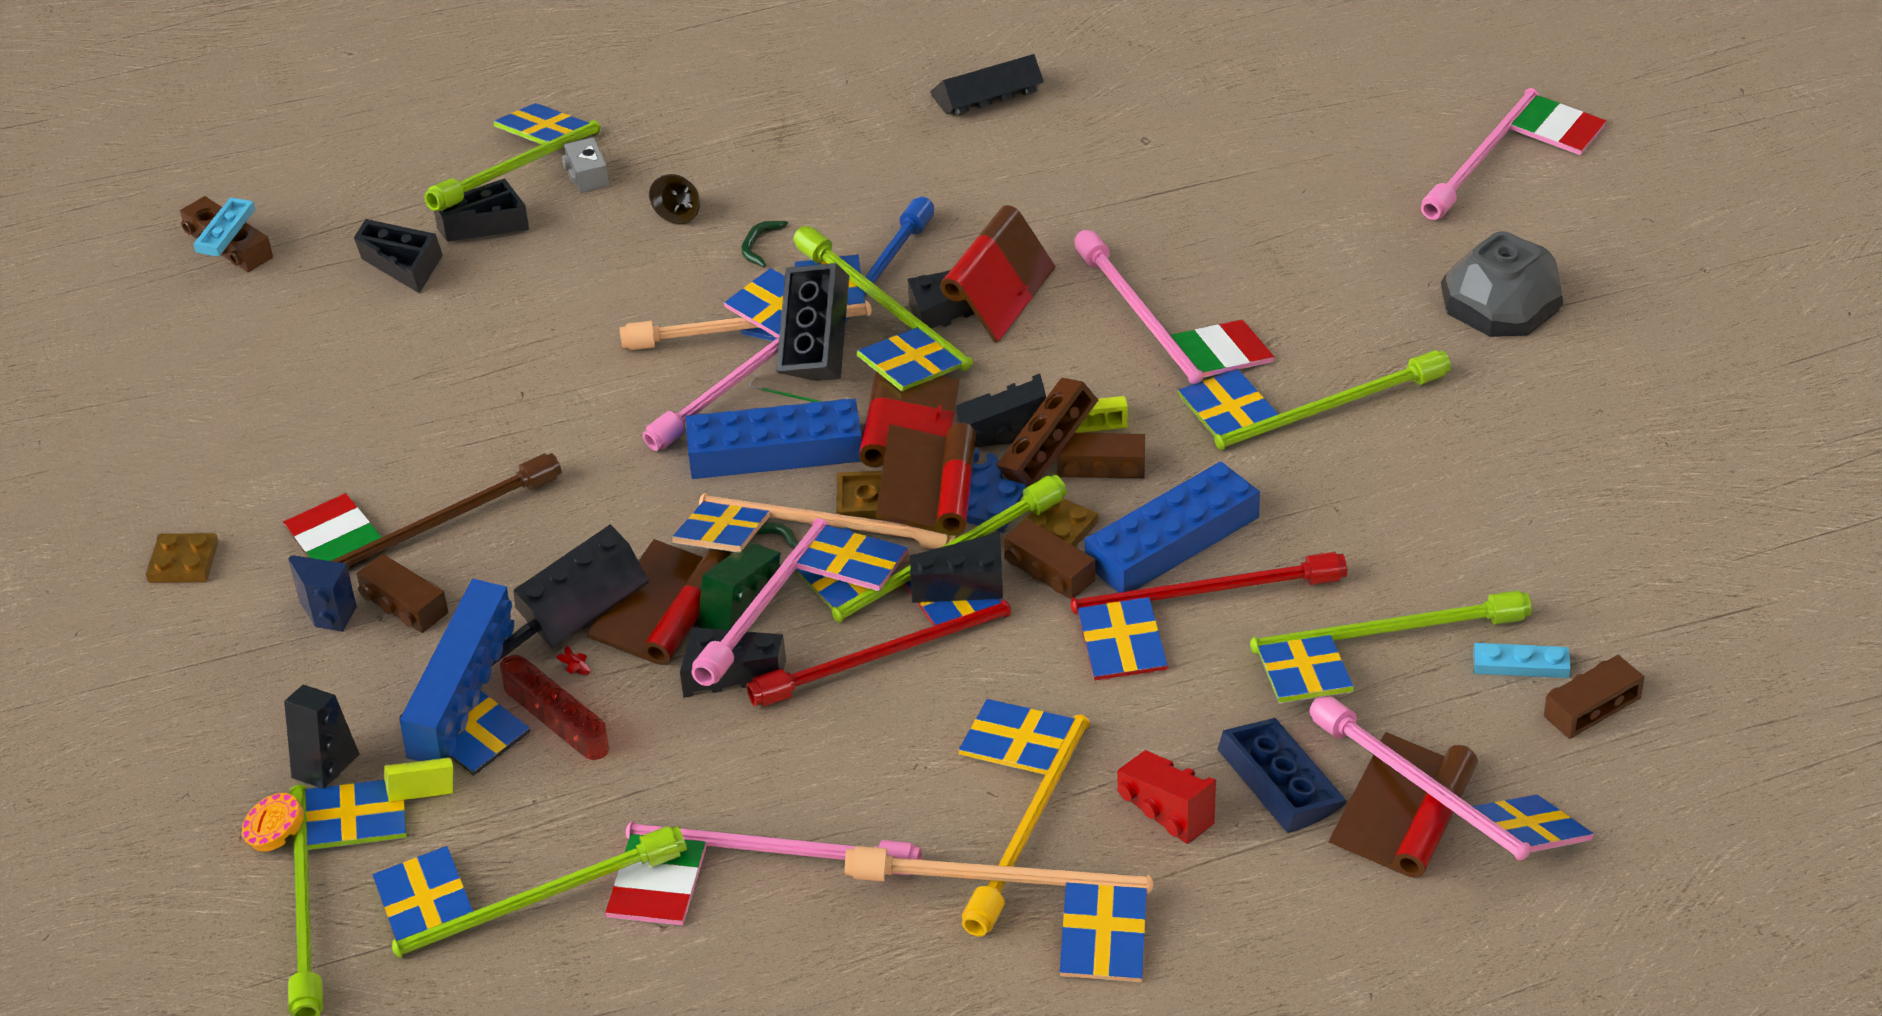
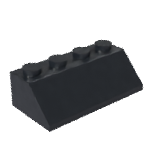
[930,54,1044,116]
[776,263,850,381]
[513,524,649,649]

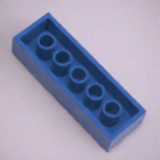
[686,398,862,479]
[1085,461,1260,593]
[400,578,514,761]

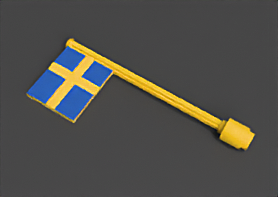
[959,699,1090,937]

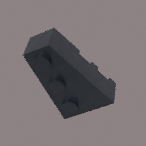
[434,178,529,242]
[354,219,443,293]
[907,270,975,329]
[956,373,1046,448]
[910,532,1003,603]
[680,628,786,698]
[284,684,360,789]

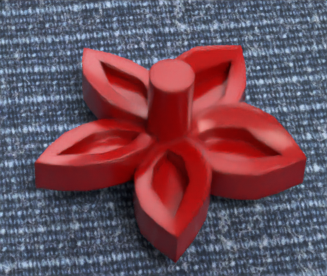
[556,645,591,675]

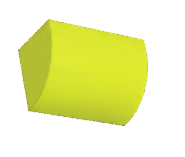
[1075,396,1128,433]
[384,757,453,802]

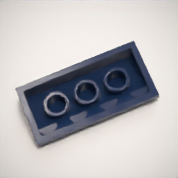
[1217,718,1347,833]

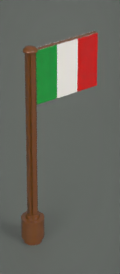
[283,453,562,568]

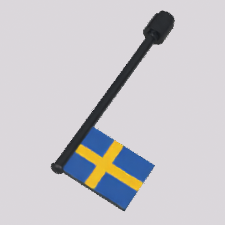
[399,623,537,776]

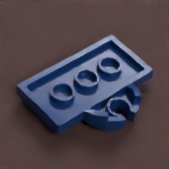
[967,449,1027,533]

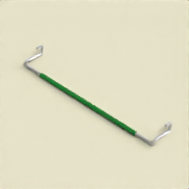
[749,373,848,402]

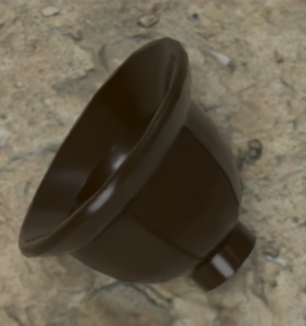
[649,174,700,224]

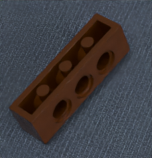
[180,196,273,272]
[996,377,1099,487]

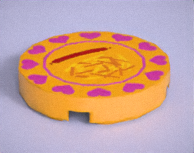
[242,793,304,852]

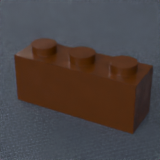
[1057,433,1145,479]
[1004,519,1095,599]
[356,554,449,633]
[1544,655,1645,739]

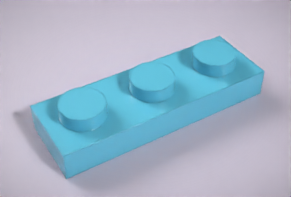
[193,197,255,257]
[1473,643,1570,678]

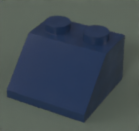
[288,555,357,632]

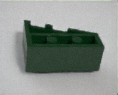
[698,542,781,630]

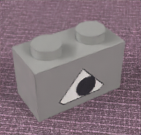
[562,137,609,193]

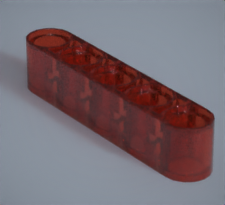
[500,655,609,760]

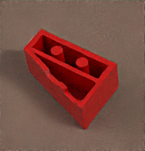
[1117,750,1216,844]

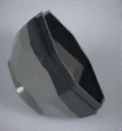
[1441,231,1563,337]

